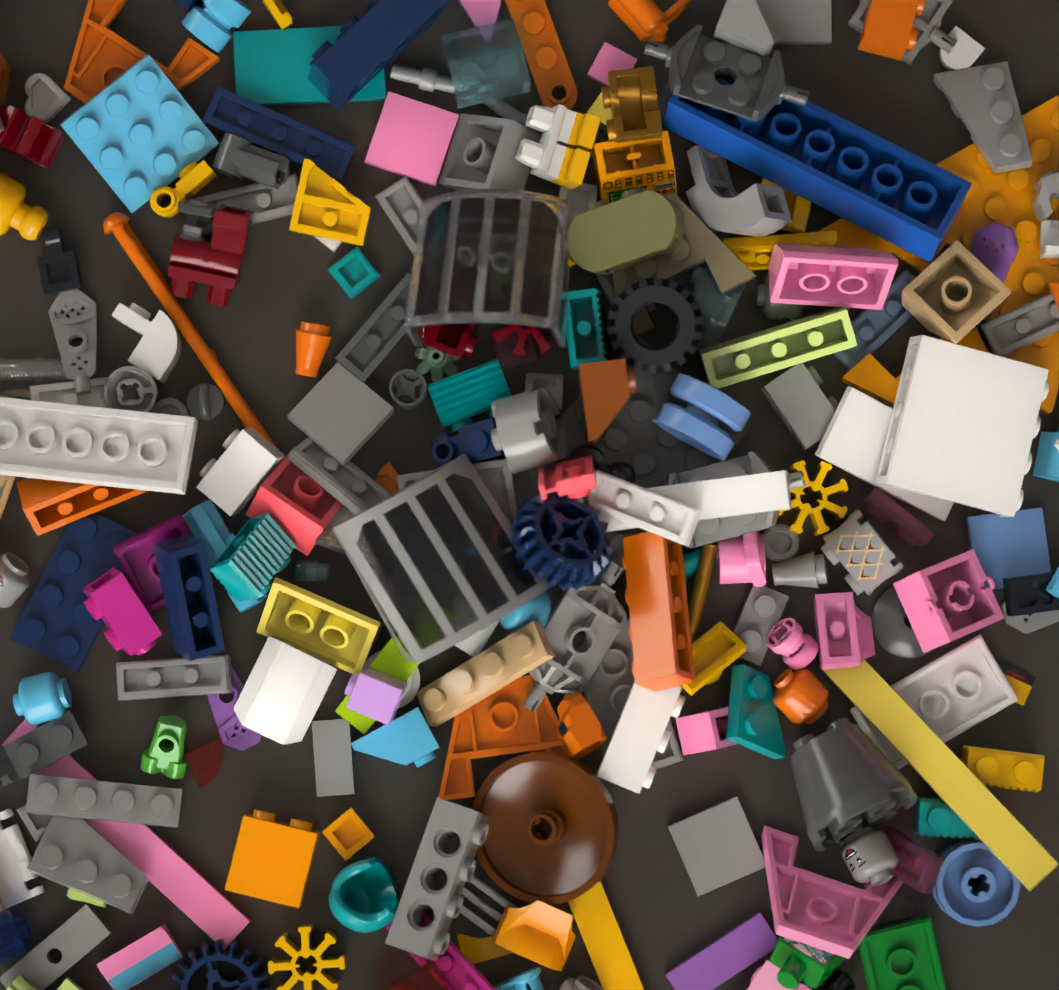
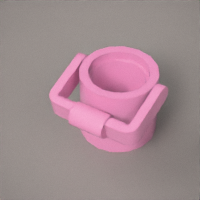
[716,530,766,587]

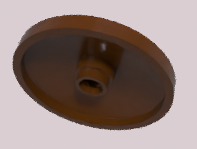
[472,751,619,905]

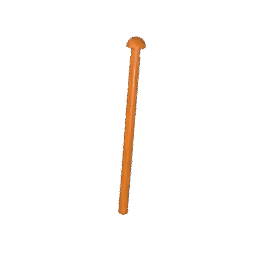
[103,212,278,449]

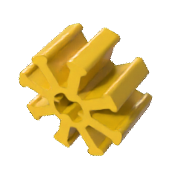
[778,460,848,536]
[268,924,347,990]

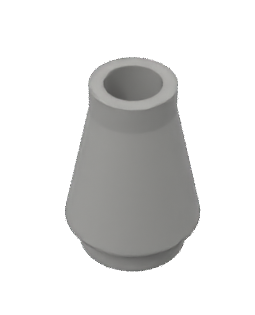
[772,551,828,588]

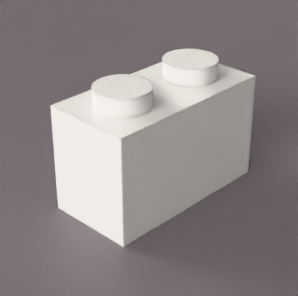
[196,427,286,516]

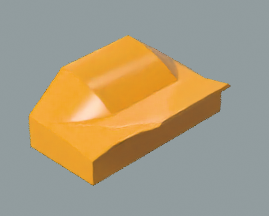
[491,900,576,972]

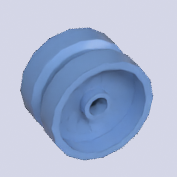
[652,373,751,461]
[929,839,1021,927]

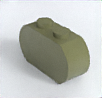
[567,187,684,276]

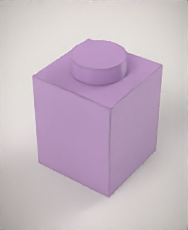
[344,666,408,725]

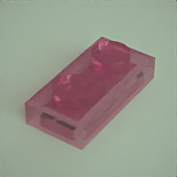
[863,486,935,548]
[880,826,944,894]

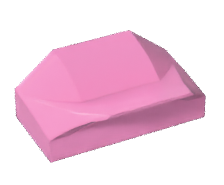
[814,592,875,670]

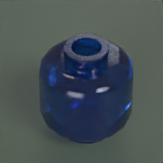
[0,909,31,964]

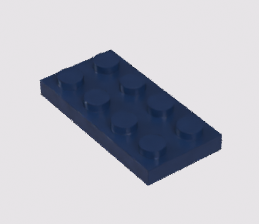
[10,512,139,672]

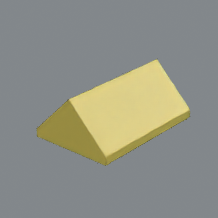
[256,577,383,675]

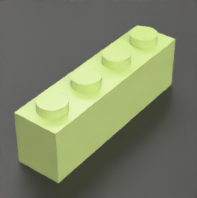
[699,307,858,389]

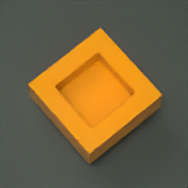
[322,807,375,861]

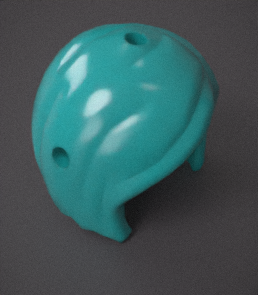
[329,857,399,933]

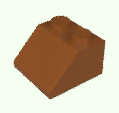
[578,359,636,446]

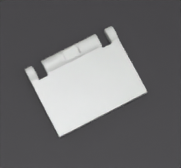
[0,808,46,909]

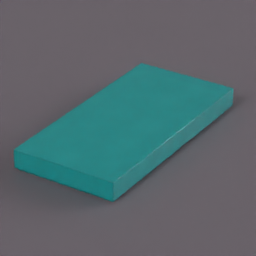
[233,26,386,106]

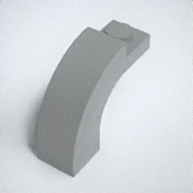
[686,145,792,237]

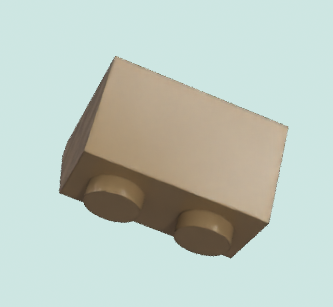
[902,240,1011,344]

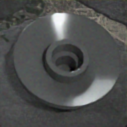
[871,586,933,658]

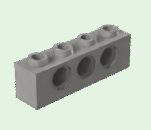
[385,798,489,962]

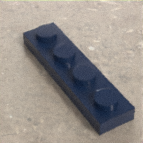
[203,86,356,183]

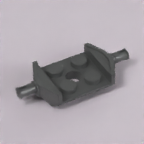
[644,24,810,122]

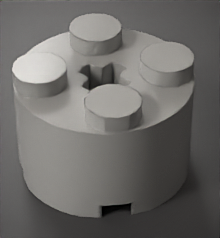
[491,388,567,474]

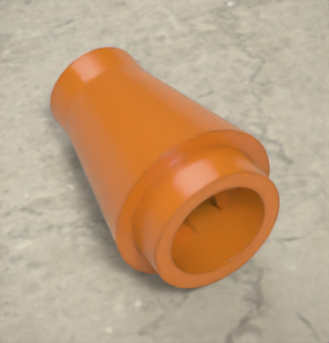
[295,321,333,378]

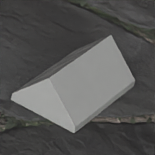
[713,0,775,57]

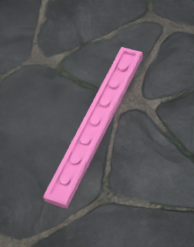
[2,719,251,950]

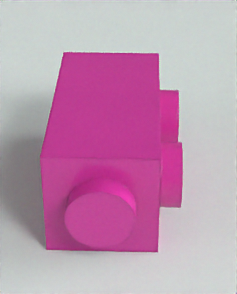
[82,567,162,656]

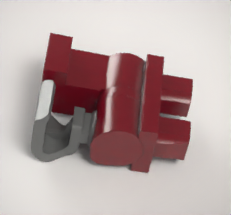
[167,198,254,307]

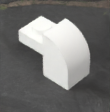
[112,302,181,384]

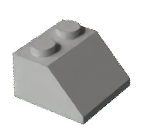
[438,113,541,205]

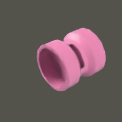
[766,618,819,670]

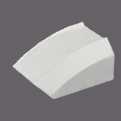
[233,636,337,745]

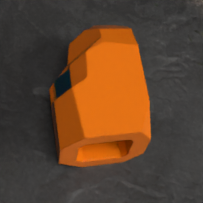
[556,691,607,759]

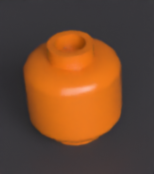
[773,668,829,724]

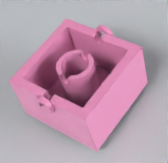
[893,549,1004,653]

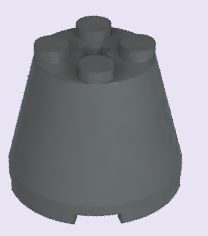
[790,718,918,851]

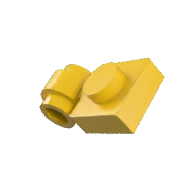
[150,160,218,218]

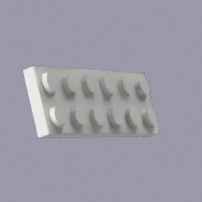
[0,397,198,494]

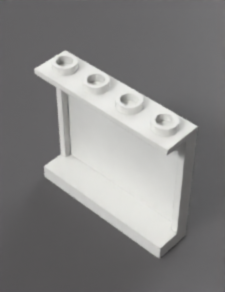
[875,335,1050,517]

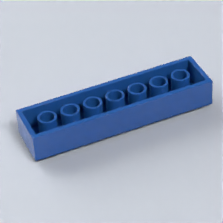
[662,75,972,263]

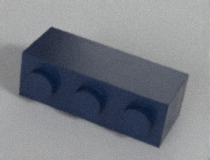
[153,534,225,661]

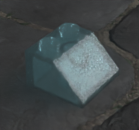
[440,19,531,109]

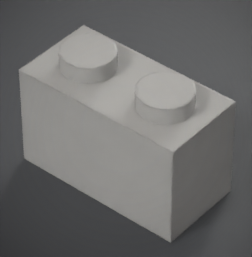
[761,363,839,451]

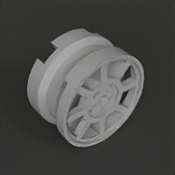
[102,366,157,412]

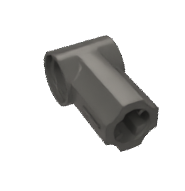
[211,133,290,190]

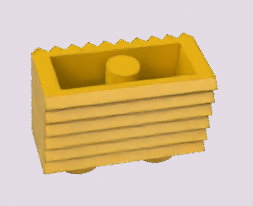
[961,745,1045,793]

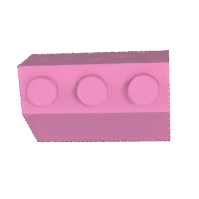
[768,243,898,310]

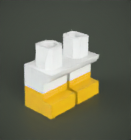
[515,104,601,190]

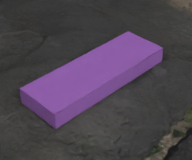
[665,912,778,990]

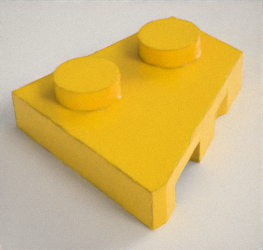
[289,158,371,246]

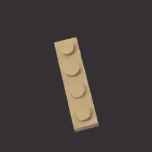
[417,621,555,727]

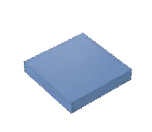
[966,507,1051,589]

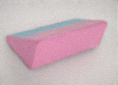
[96,924,184,990]

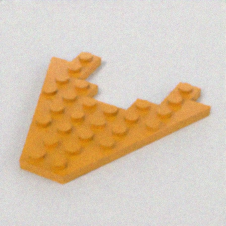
[818,95,1059,415]

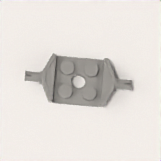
[667,451,806,548]
[522,560,627,713]

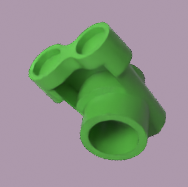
[140,715,188,779]

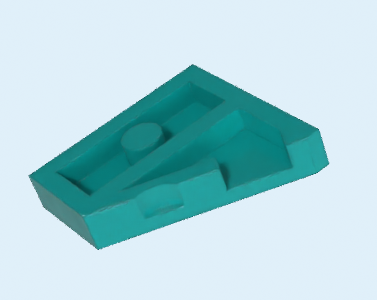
[726,664,786,759]

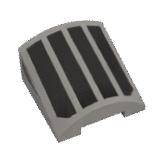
[332,454,549,664]

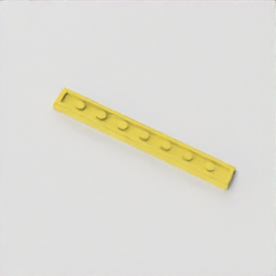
[819,660,1058,891]

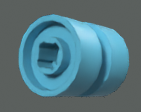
[181,0,252,53]

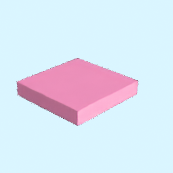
[365,91,459,187]

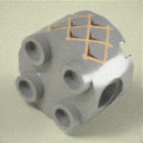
[821,508,905,596]

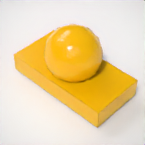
[681,621,747,696]

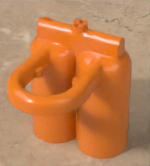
[607,0,691,43]

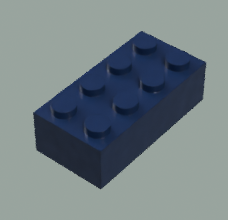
[308,0,451,111]

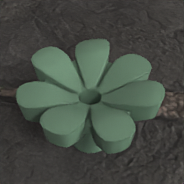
[414,346,463,383]

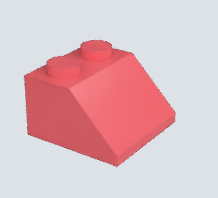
[245,446,344,557]

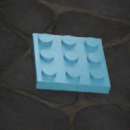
[60,54,220,213]

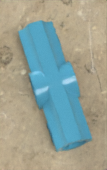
[182,499,268,613]

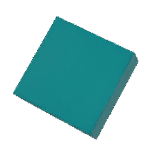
[328,247,381,300]

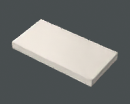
[815,387,954,521]
[849,635,1018,769]

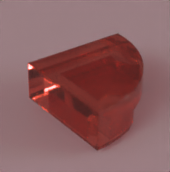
[185,739,224,789]

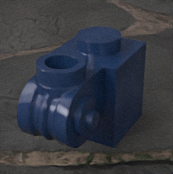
[431,418,506,468]

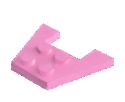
[760,825,908,959]

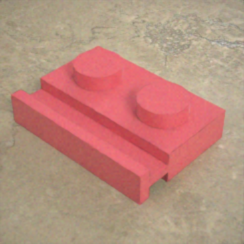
[538,455,597,500]

